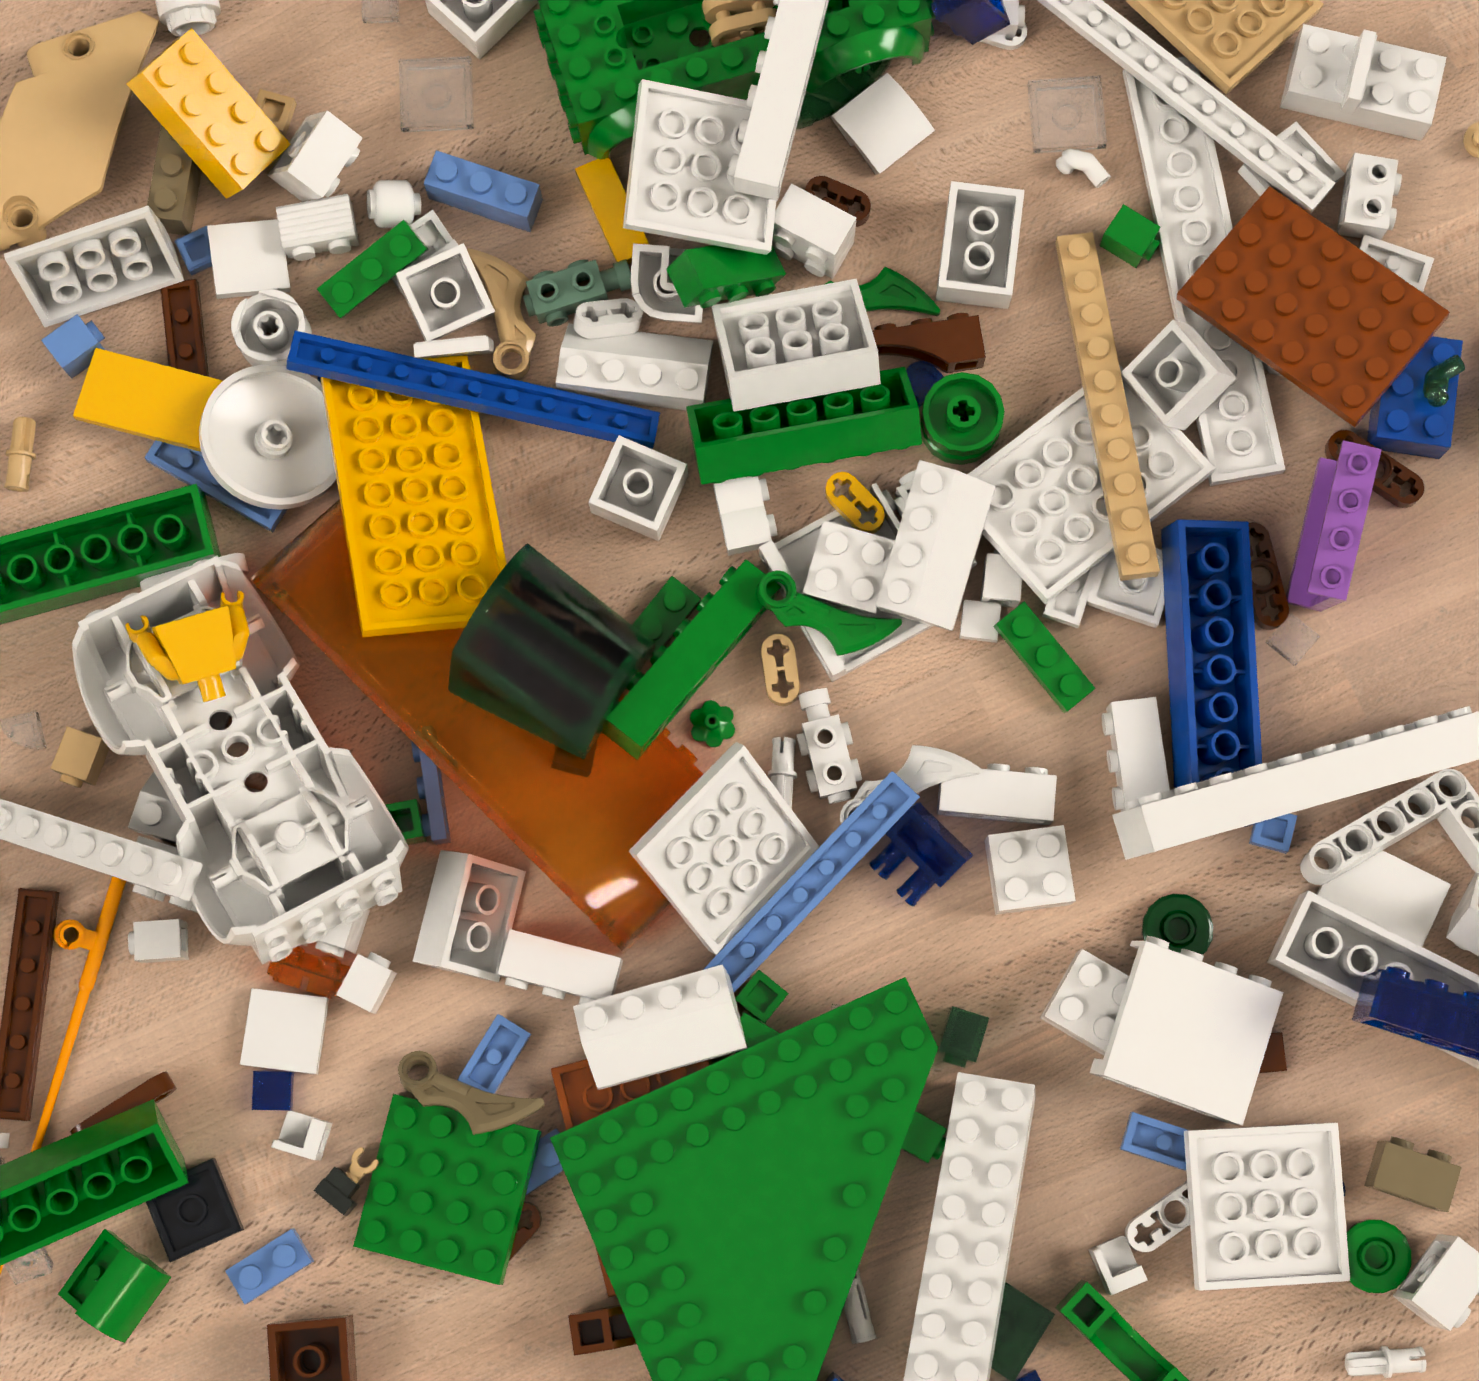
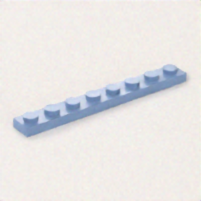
[703,771,920,992]

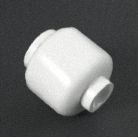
[367,180,421,228]

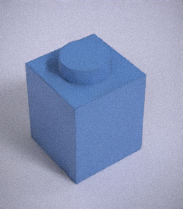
[41,314,105,379]

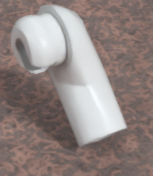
[1056,148,1111,188]

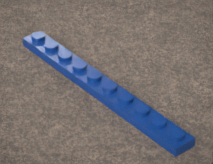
[286,330,660,449]

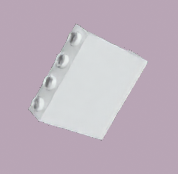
[759,483,933,682]
[1090,936,1284,1126]

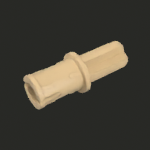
[4,417,36,492]

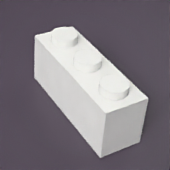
[1102,697,1170,812]
[937,764,1057,825]
[498,929,623,1004]

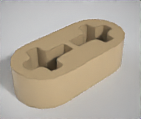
[761,634,800,706]

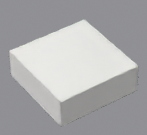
[959,600,1001,643]

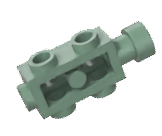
[523,259,631,327]

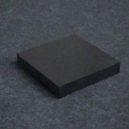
[146,1158,244,1262]

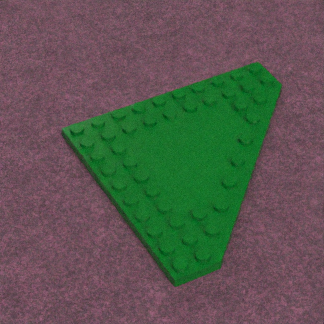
[550,977,938,1381]

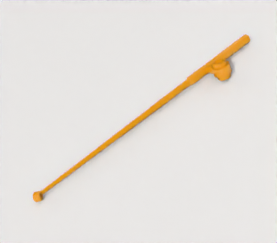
[0,876,126,1275]

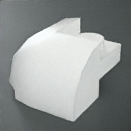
[630,243,703,323]

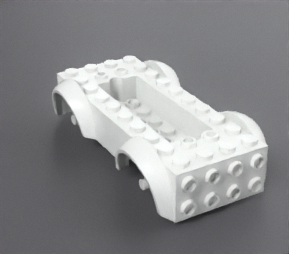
[72,555,409,965]

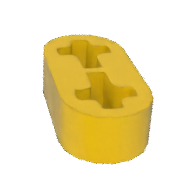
[825,472,885,534]

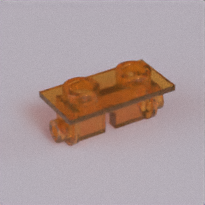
[267,946,350,999]

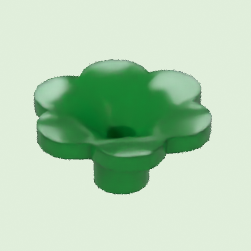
[690,700,735,748]

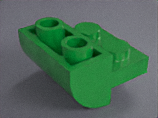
[58,1229,171,1343]

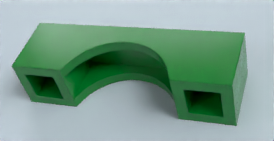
[1055,1279,1189,1381]

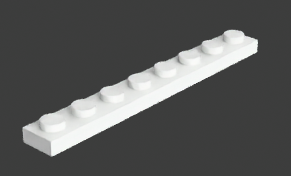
[0,799,203,902]

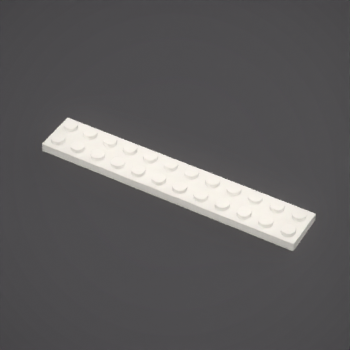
[1122,57,1285,486]

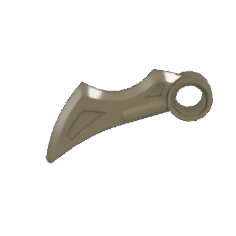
[398,1051,545,1135]

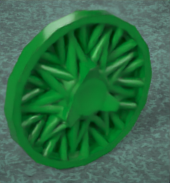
[1347,1220,1412,1293]

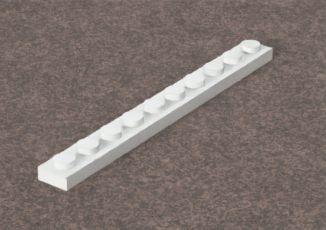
[1037,0,1335,214]

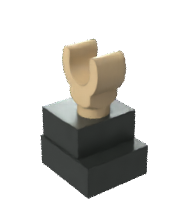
[314,1147,379,1216]

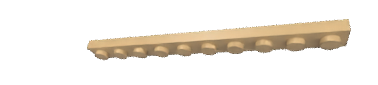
[1055,232,1160,581]

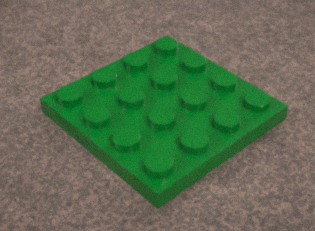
[353,1094,542,1285]

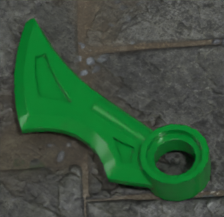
[825,267,940,316]
[756,570,902,656]

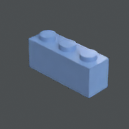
[424,150,543,233]

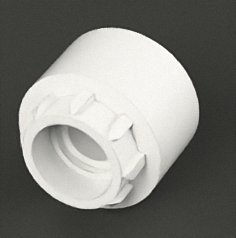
[155,0,221,37]

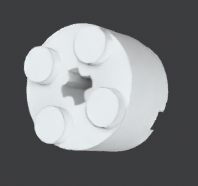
[231,289,312,366]

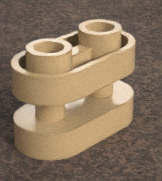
[702,0,777,47]

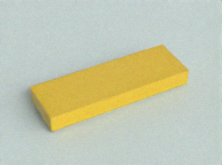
[575,157,649,264]

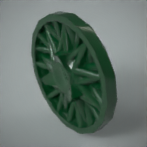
[1142,894,1213,955]

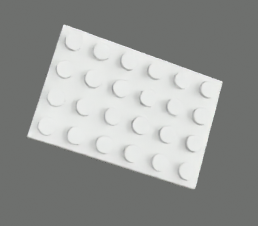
[967,365,1215,604]

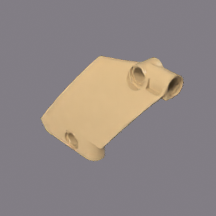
[0,11,160,251]

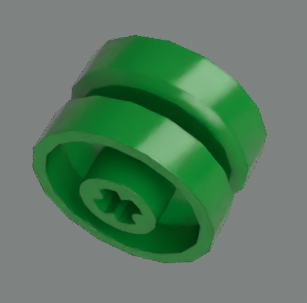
[920,372,1005,465]

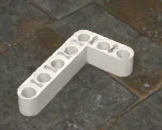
[1300,769,1479,885]

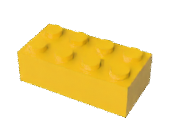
[126,28,291,199]

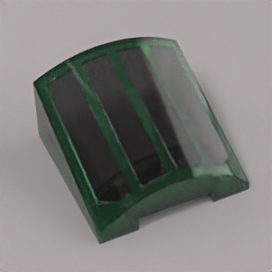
[448,543,656,759]

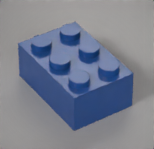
[1367,336,1463,459]

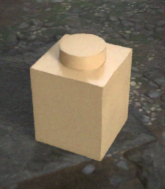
[50,726,110,788]

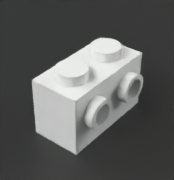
[1337,153,1402,240]

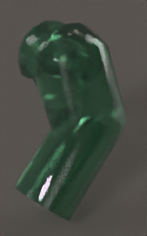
[1423,355,1465,407]

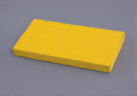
[73,348,223,452]

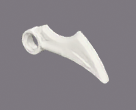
[840,745,981,824]

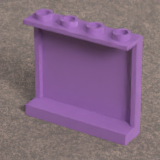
[1286,440,1382,612]

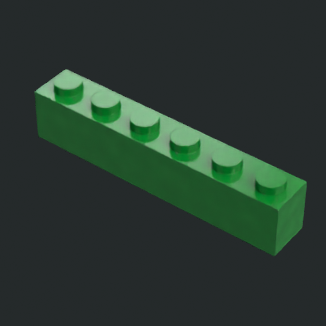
[602,559,781,760]

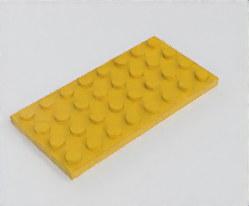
[320,355,516,637]

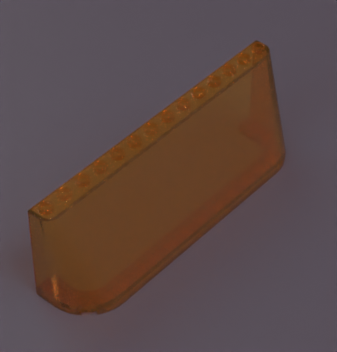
[249,499,703,954]

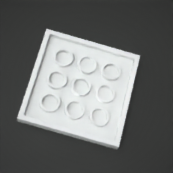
[623,79,776,255]
[629,742,819,955]
[1184,1122,1350,1291]

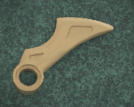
[467,248,536,380]

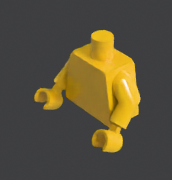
[125,590,250,702]

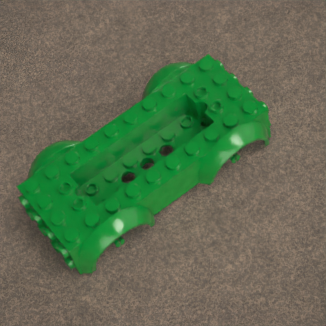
[533,0,936,160]

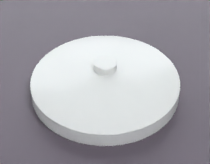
[199,365,337,510]

